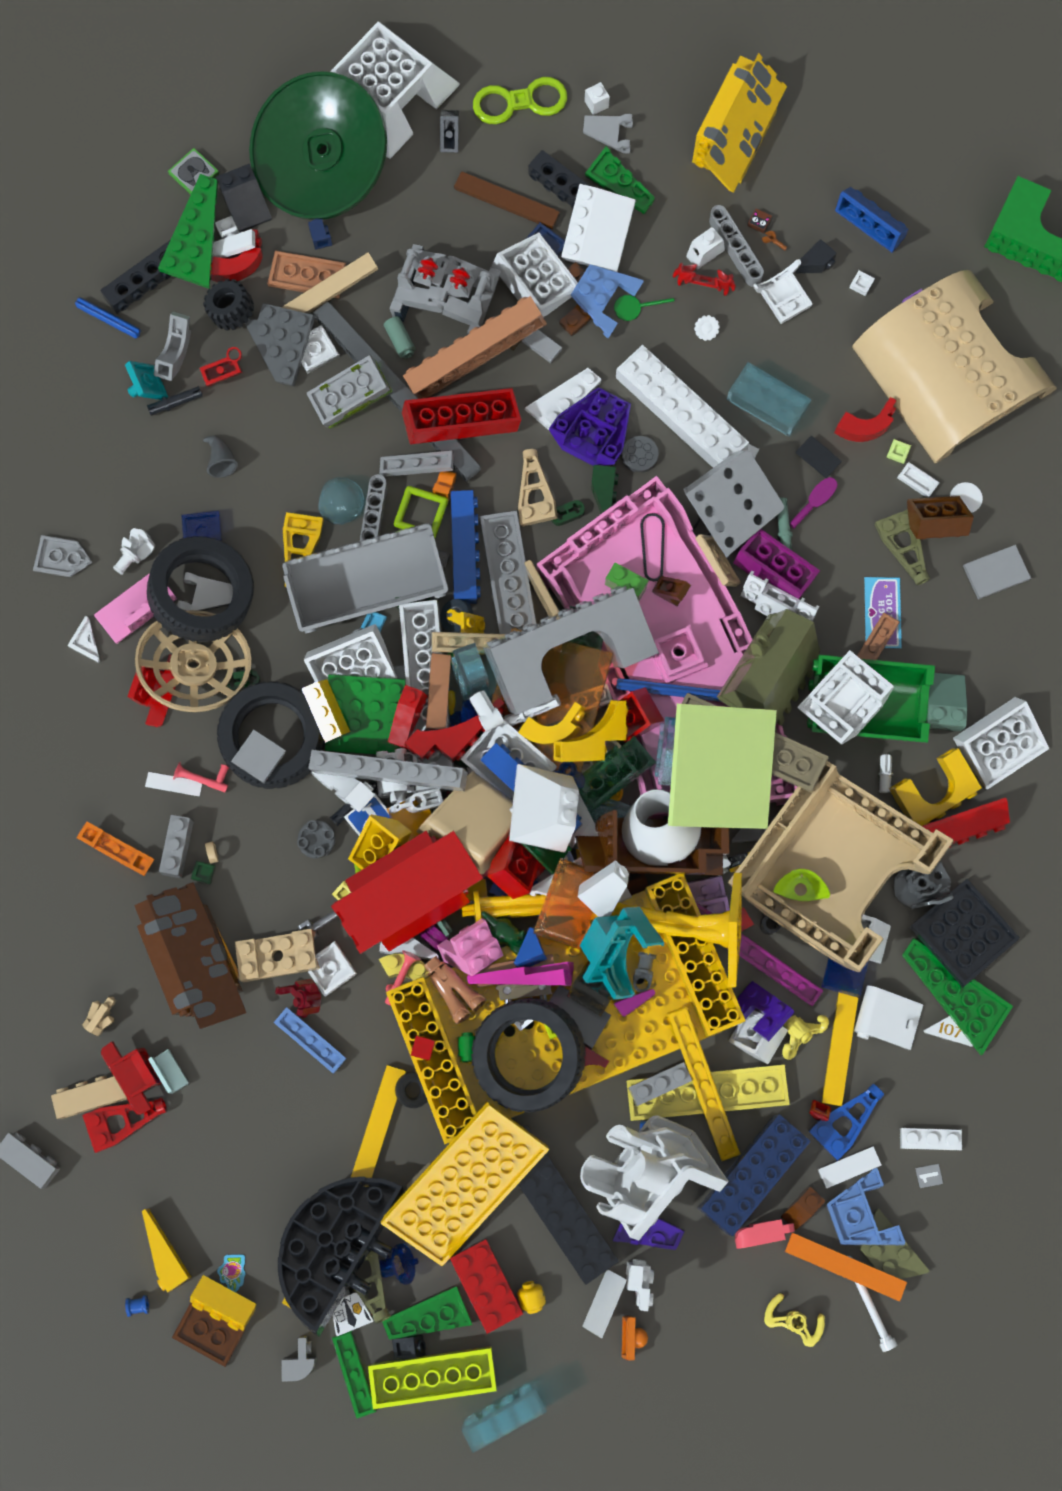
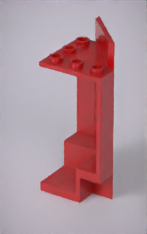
[331,830,483,954]

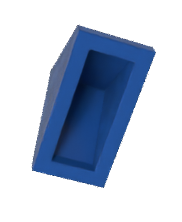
[514,927,547,968]

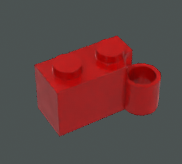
[199,347,243,386]

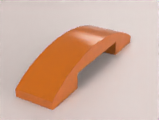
[77,821,155,876]

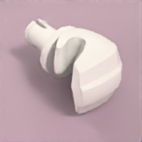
[113,528,155,575]

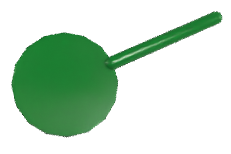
[614,295,675,321]

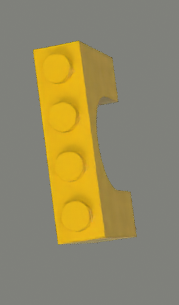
[889,748,982,826]

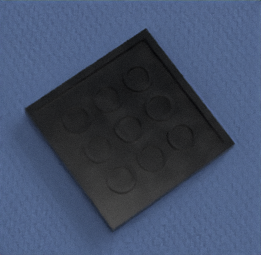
[910,879,1020,988]

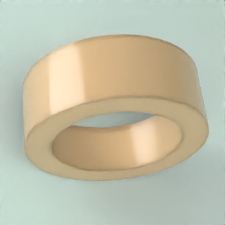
[205,841,219,864]

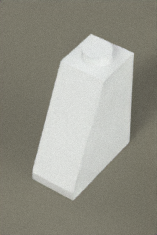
[578,860,629,917]

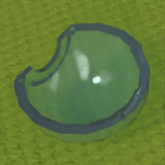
[318,477,365,525]

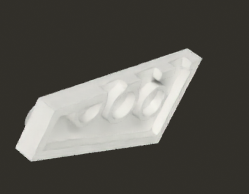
[525,368,602,430]

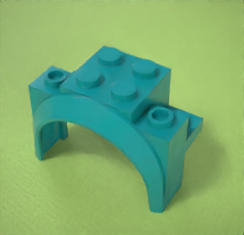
[580,906,664,999]

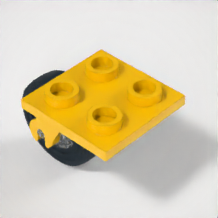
[440,599,485,655]

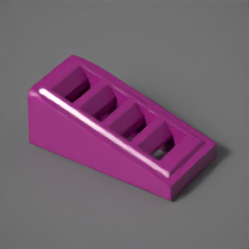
[614,989,655,1017]

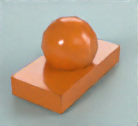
[622,1316,648,1360]

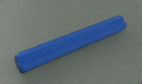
[75,297,141,338]

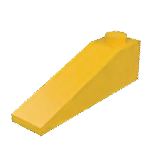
[142,1209,191,1293]

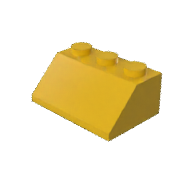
[348,814,412,870]

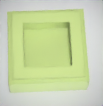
[887,439,911,464]

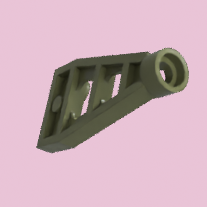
[874,509,930,585]
[354,1251,391,1323]

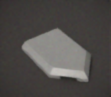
[33,535,92,577]

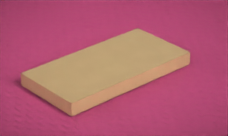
[524,560,559,617]

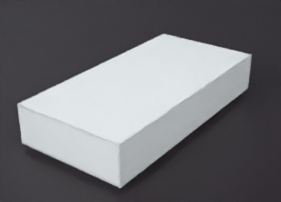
[897,462,940,498]

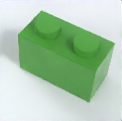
[605,562,649,601]

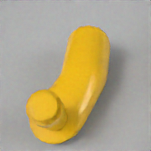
[448,690,456,715]

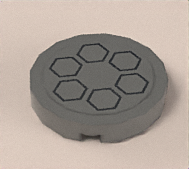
[622,436,659,473]

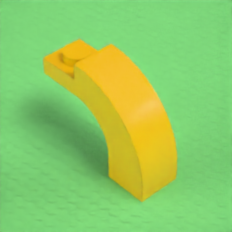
[518,702,586,745]

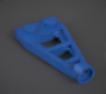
[808,1084,884,1161]

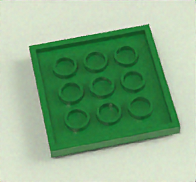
[325,674,406,754]

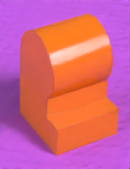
[432,471,457,501]

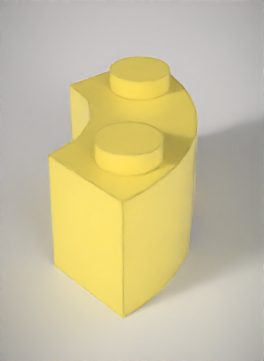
[379,954,429,981]

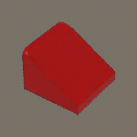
[410,1036,436,1061]

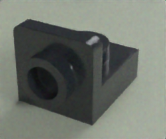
[392,1335,426,1360]

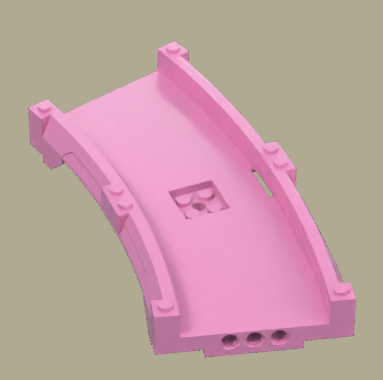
[536,476,797,819]

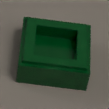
[191,860,216,885]

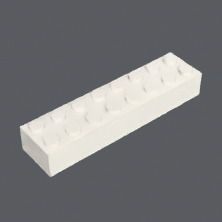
[616,345,749,468]

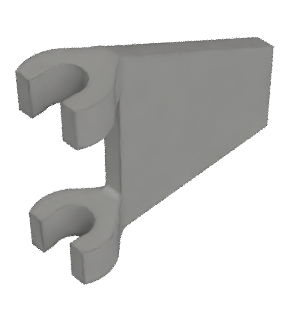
[583,114,633,154]

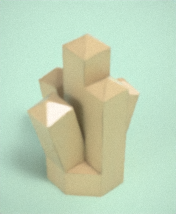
[82,997,116,1036]

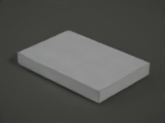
[963,545,1031,600]

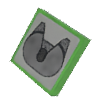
[168,148,219,195]

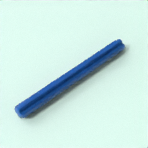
[616,678,722,702]

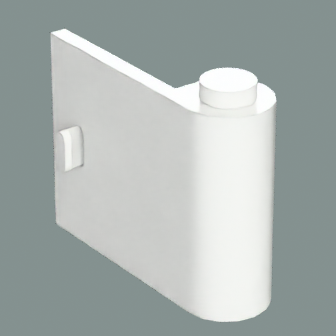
[854,986,923,1050]

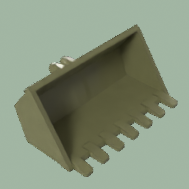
[717,609,820,733]

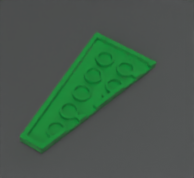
[158,174,218,289]
[902,938,1013,1056]

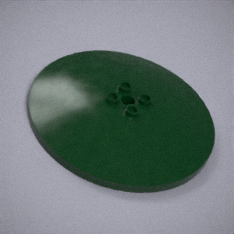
[249,72,387,220]

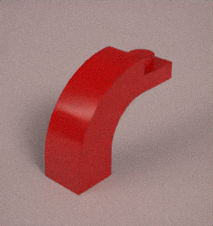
[210,229,263,282]
[834,397,897,442]

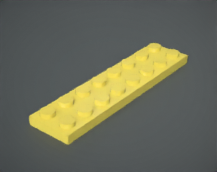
[626,1065,790,1121]

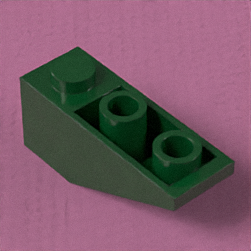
[591,465,619,514]

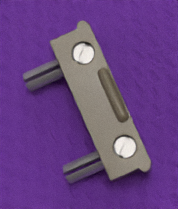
[496,984,552,1004]

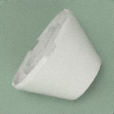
[622,789,701,866]

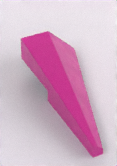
[467,962,574,986]

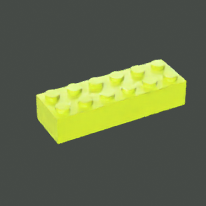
[368,1346,497,1409]

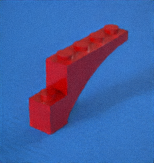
[405,698,505,763]

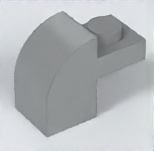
[282,1336,317,1382]

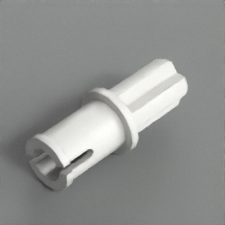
[878,754,894,793]

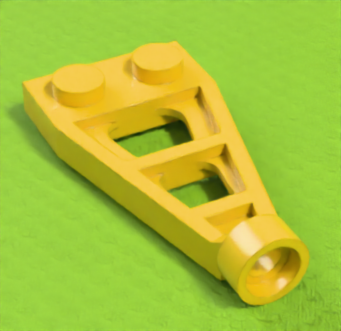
[283,512,324,588]

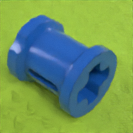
[125,1295,149,1317]

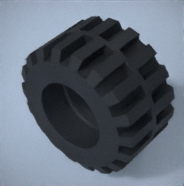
[203,279,254,331]

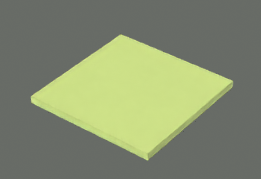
[668,703,777,829]

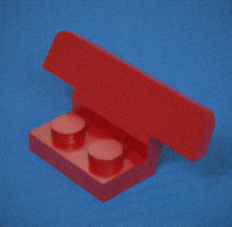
[127,654,176,728]
[101,1041,162,1115]

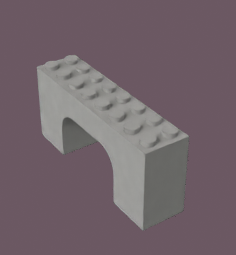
[483,586,659,714]

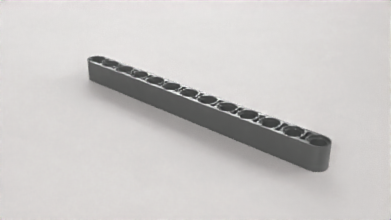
[313,302,481,482]

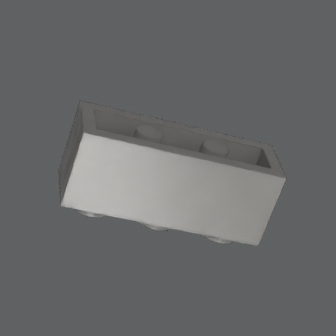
[159,815,194,878]
[628,1062,692,1107]
[0,1132,60,1189]

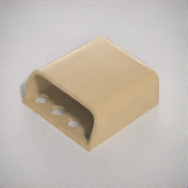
[416,771,513,874]

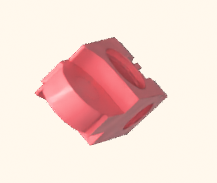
[734,1219,795,1249]

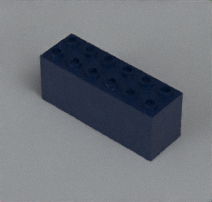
[697,1114,811,1236]

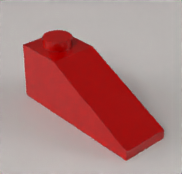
[388,685,428,749]

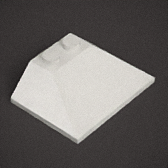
[798,650,894,745]
[509,764,579,852]

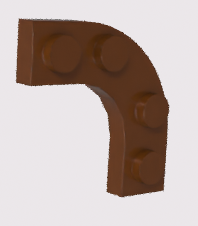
[559,262,591,336]

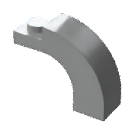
[154,312,191,381]

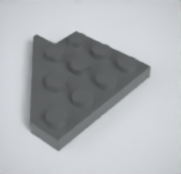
[245,303,315,387]

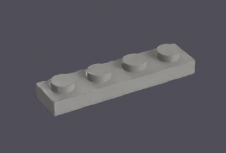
[379,451,454,477]

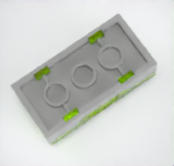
[307,355,392,429]

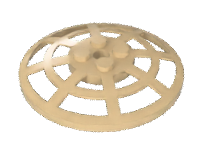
[135,610,251,712]

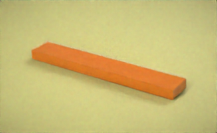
[785,1233,907,1301]

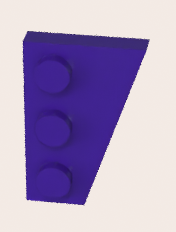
[612,1217,685,1250]

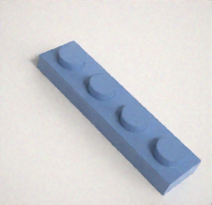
[274,1007,347,1074]

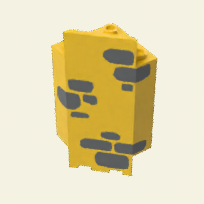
[692,53,787,193]

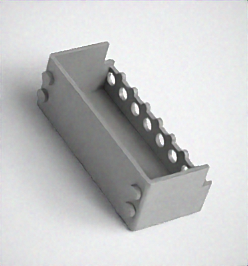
[283,523,448,633]

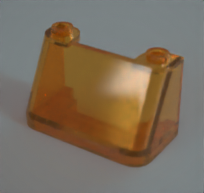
[533,858,598,950]

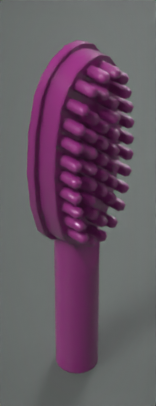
[789,477,837,529]

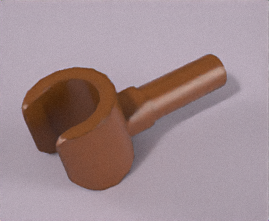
[762,231,787,251]

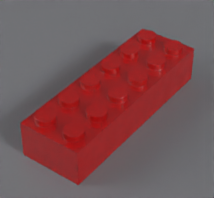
[402,388,521,445]

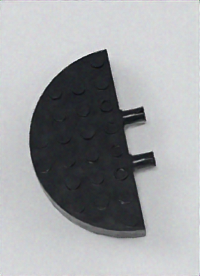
[278,1177,404,1337]

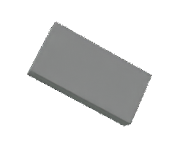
[522,330,562,363]

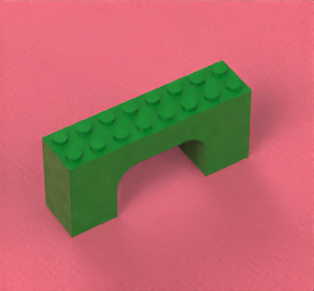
[984,176,1062,282]

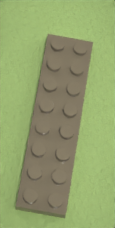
[670,693,829,793]

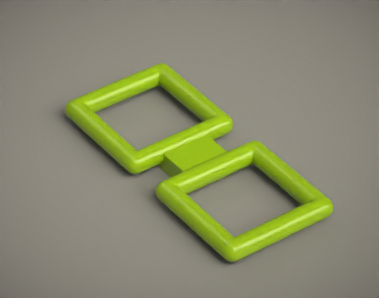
[394,486,448,538]

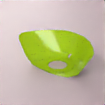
[774,869,830,901]

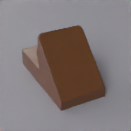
[652,576,691,606]

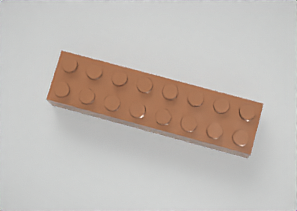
[403,296,547,399]

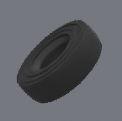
[395,1072,428,1108]

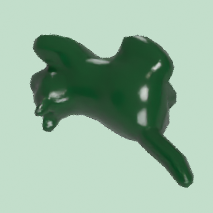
[481,911,527,955]

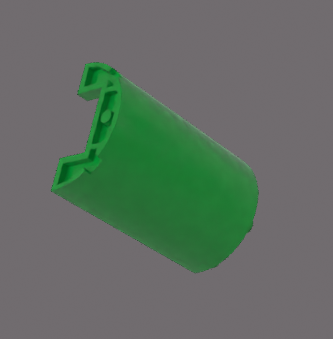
[807,655,935,743]

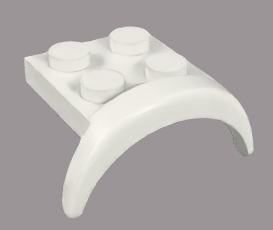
[753,259,812,324]

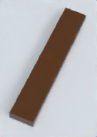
[454,171,560,230]

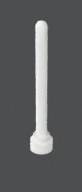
[848,1256,898,1352]

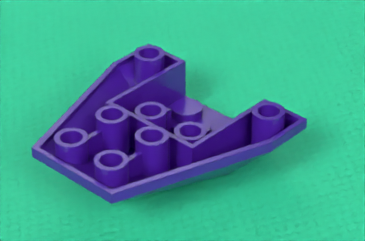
[549,387,631,466]

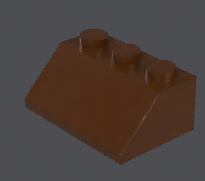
[907,496,974,539]

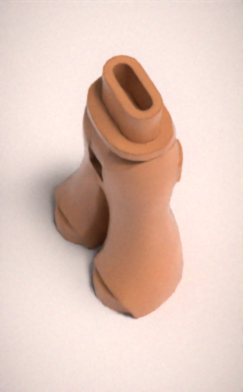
[424,956,486,1024]

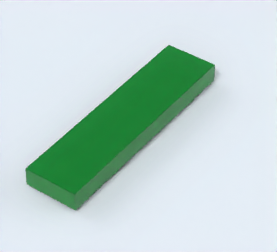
[332,1330,376,1419]

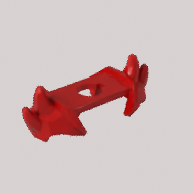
[672,263,736,296]

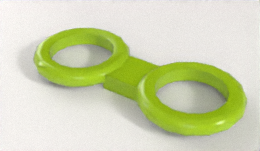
[473,77,567,124]

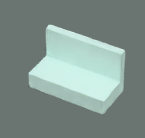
[148,1049,189,1094]

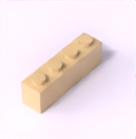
[51,1076,127,1119]

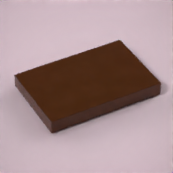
[172,1303,246,1367]

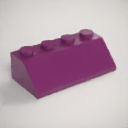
[733,529,820,600]

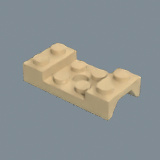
[235,929,320,982]

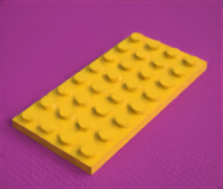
[381,1102,549,1266]

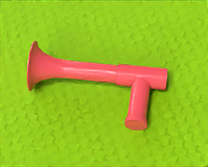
[173,762,229,793]
[385,950,421,1006]

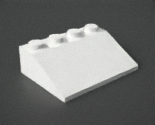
[561,184,636,272]
[492,233,578,317]
[304,624,397,683]
[953,697,1049,790]
[461,719,557,800]

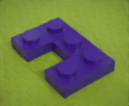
[737,981,794,1042]

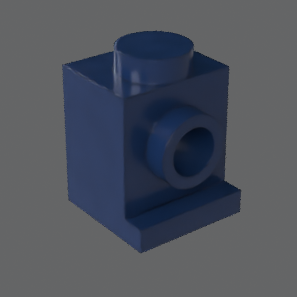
[308,218,332,250]

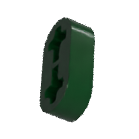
[551,500,585,526]
[225,670,260,691]

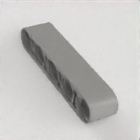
[709,205,764,287]
[360,474,387,541]

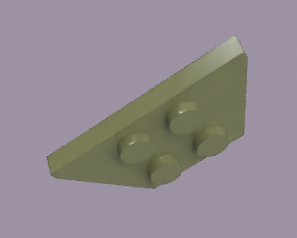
[859,1208,930,1279]

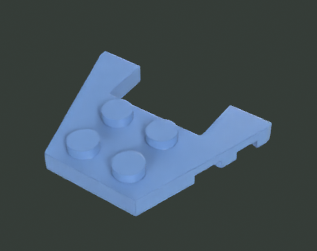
[571,264,644,338]
[827,1168,906,1245]

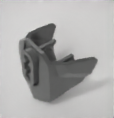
[894,861,954,909]

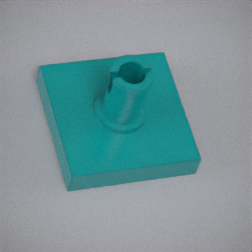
[125,361,168,400]

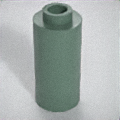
[383,316,416,359]

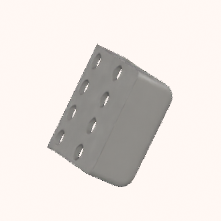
[683,451,784,558]

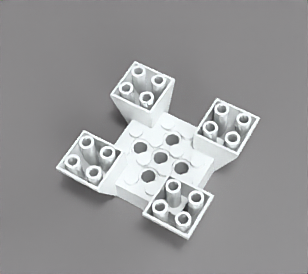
[330,21,460,159]

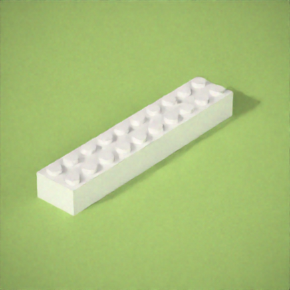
[399,600,454,793]

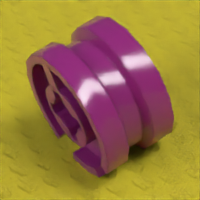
[419,925,449,952]

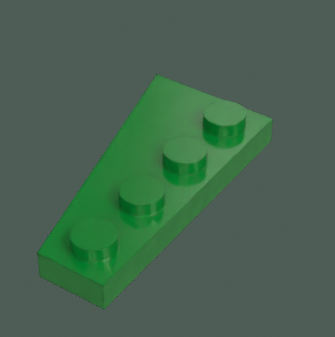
[585,146,655,214]
[382,1286,473,1340]

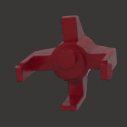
[275,979,321,1018]

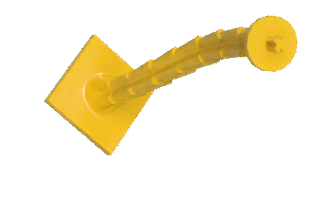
[462,873,742,987]

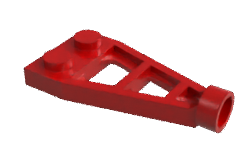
[82,1097,167,1153]

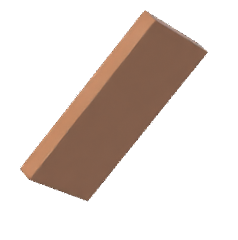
[267,251,347,299]

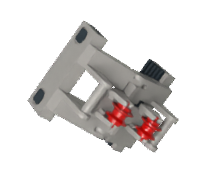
[390,244,501,335]

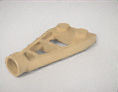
[518,449,558,527]

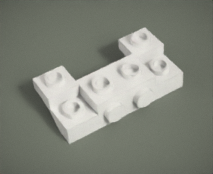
[740,571,819,621]
[626,1259,654,1311]

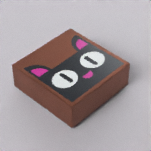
[748,209,772,233]

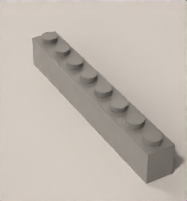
[308,750,468,792]

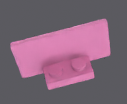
[94,573,177,644]

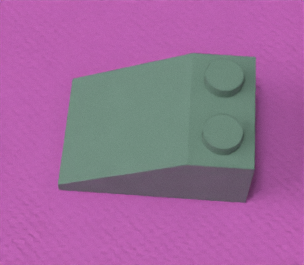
[926,673,967,732]

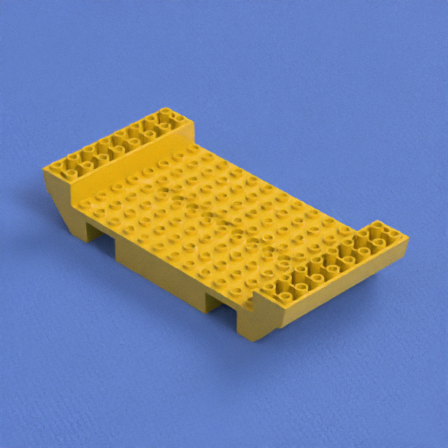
[386,874,746,1144]

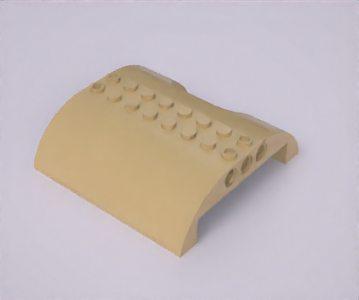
[852,270,1057,464]
[728,761,953,972]

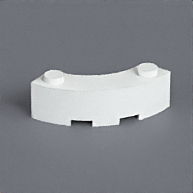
[310,771,375,812]

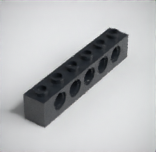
[528,150,590,209]
[100,240,171,314]

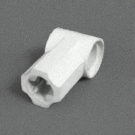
[470,690,504,732]

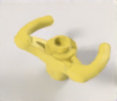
[782,1015,829,1060]
[764,1293,825,1347]

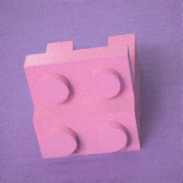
[437,919,503,976]

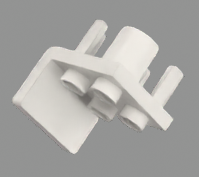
[580,1115,729,1241]

